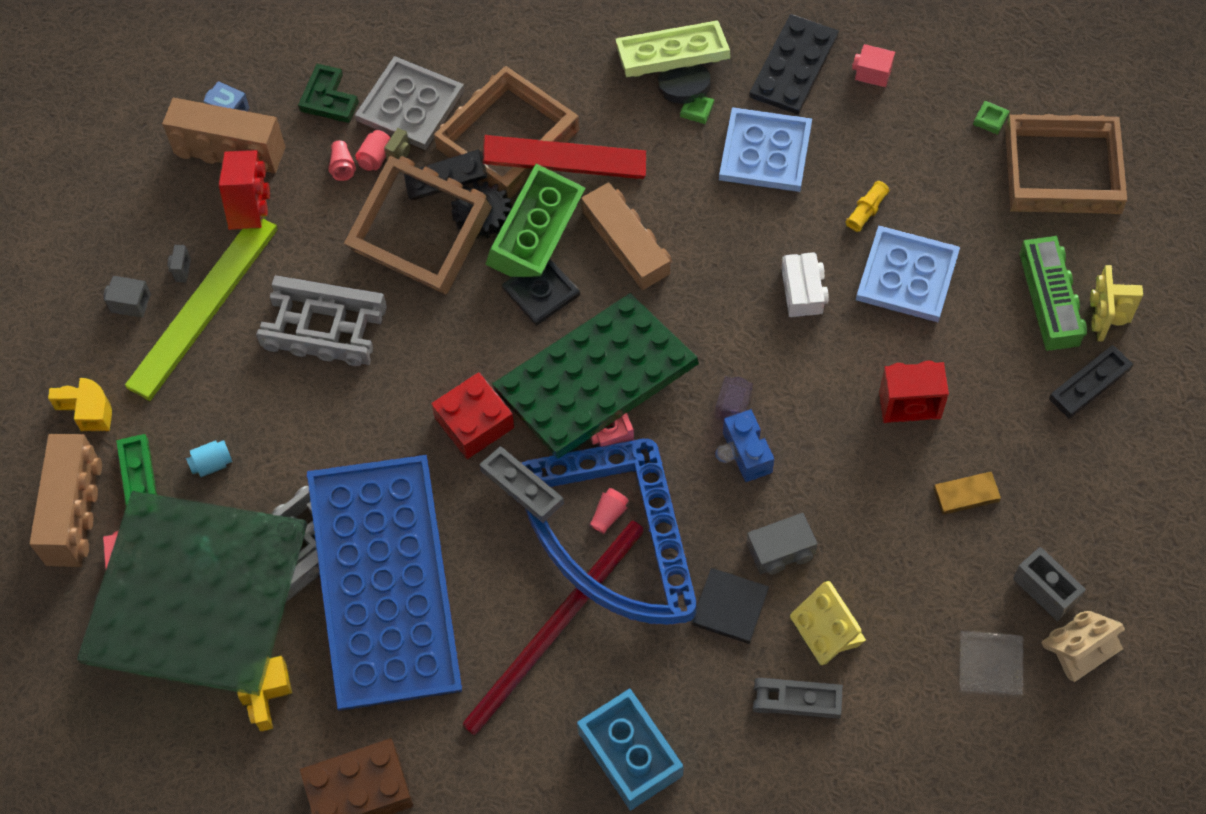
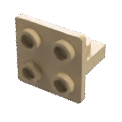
[1041,611,1125,682]

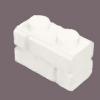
[781,253,829,317]

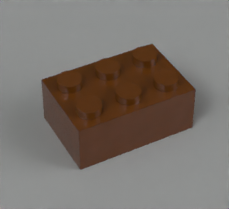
[300,738,414,814]

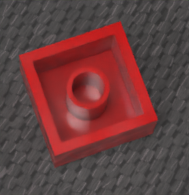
[219,150,270,230]
[879,361,949,423]
[431,372,515,459]

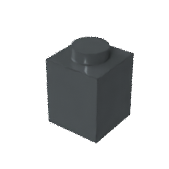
[104,276,151,318]

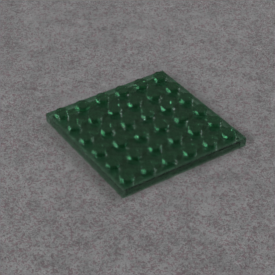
[77,491,307,696]

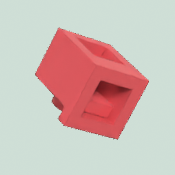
[590,413,634,447]

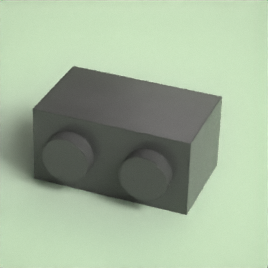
[746,513,818,575]
[1013,547,1086,622]

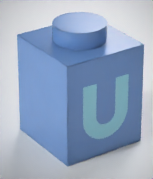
[203,81,249,111]

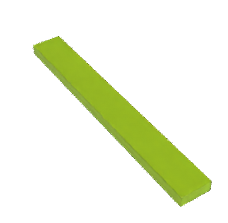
[125,219,278,401]

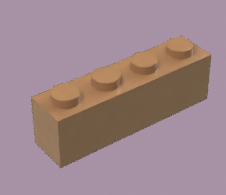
[581,182,672,290]

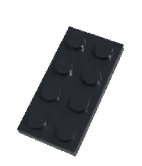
[749,14,839,115]

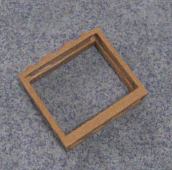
[434,66,579,199]
[1005,114,1127,214]
[344,156,492,295]

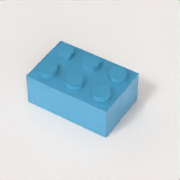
[577,689,683,811]

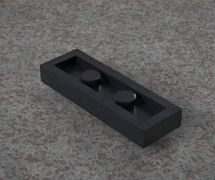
[404,149,488,200]
[1049,345,1133,419]

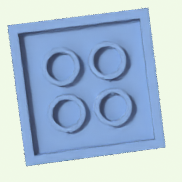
[719,108,812,192]
[856,225,960,322]

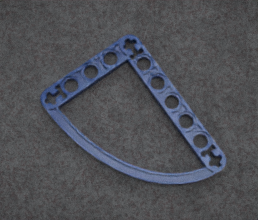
[522,439,696,625]

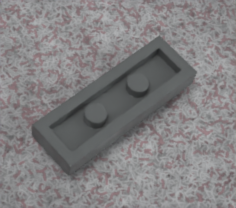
[479,446,564,523]

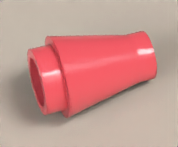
[329,141,356,181]
[589,488,629,534]

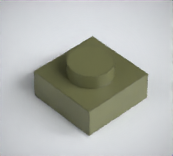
[384,128,411,160]

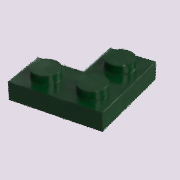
[298,63,359,123]

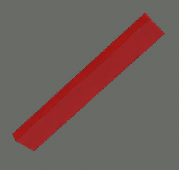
[483,135,646,179]

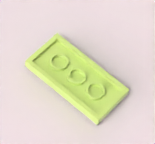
[616,21,730,77]

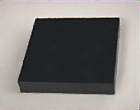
[502,259,580,326]
[692,568,769,644]

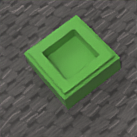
[680,97,714,124]
[973,101,1010,135]

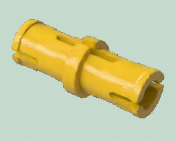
[845,181,890,232]

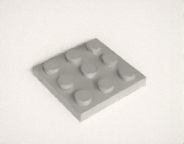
[355,56,465,150]

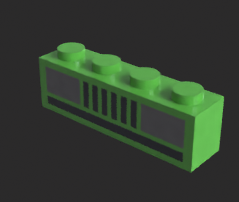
[1019,236,1087,351]

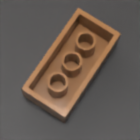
[162,97,285,173]
[29,434,102,567]

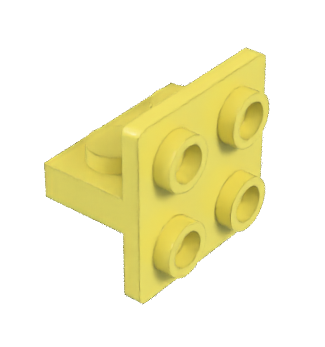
[1090,265,1143,342]
[790,581,866,665]

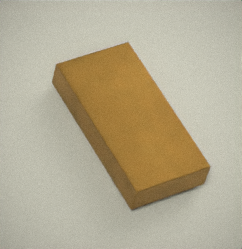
[933,472,1001,515]

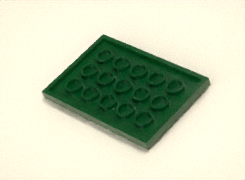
[492,293,699,459]

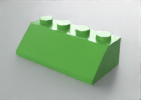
[485,164,585,277]

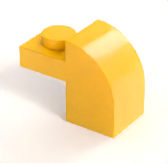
[48,378,112,431]
[237,656,292,731]

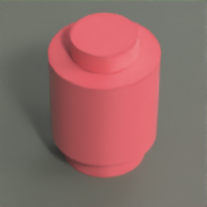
[355,130,390,171]

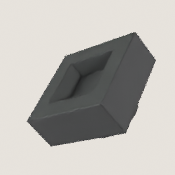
[168,245,191,282]

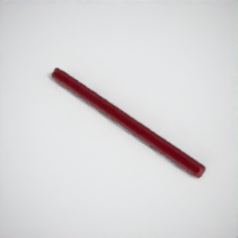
[462,521,644,735]

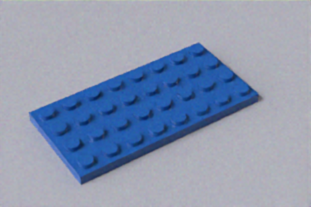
[307,455,462,711]

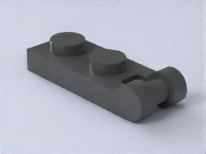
[753,678,843,719]

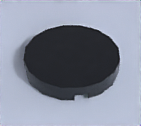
[658,64,711,104]

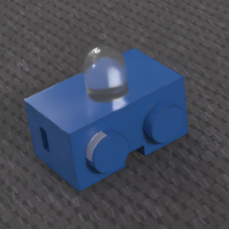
[715,409,774,483]

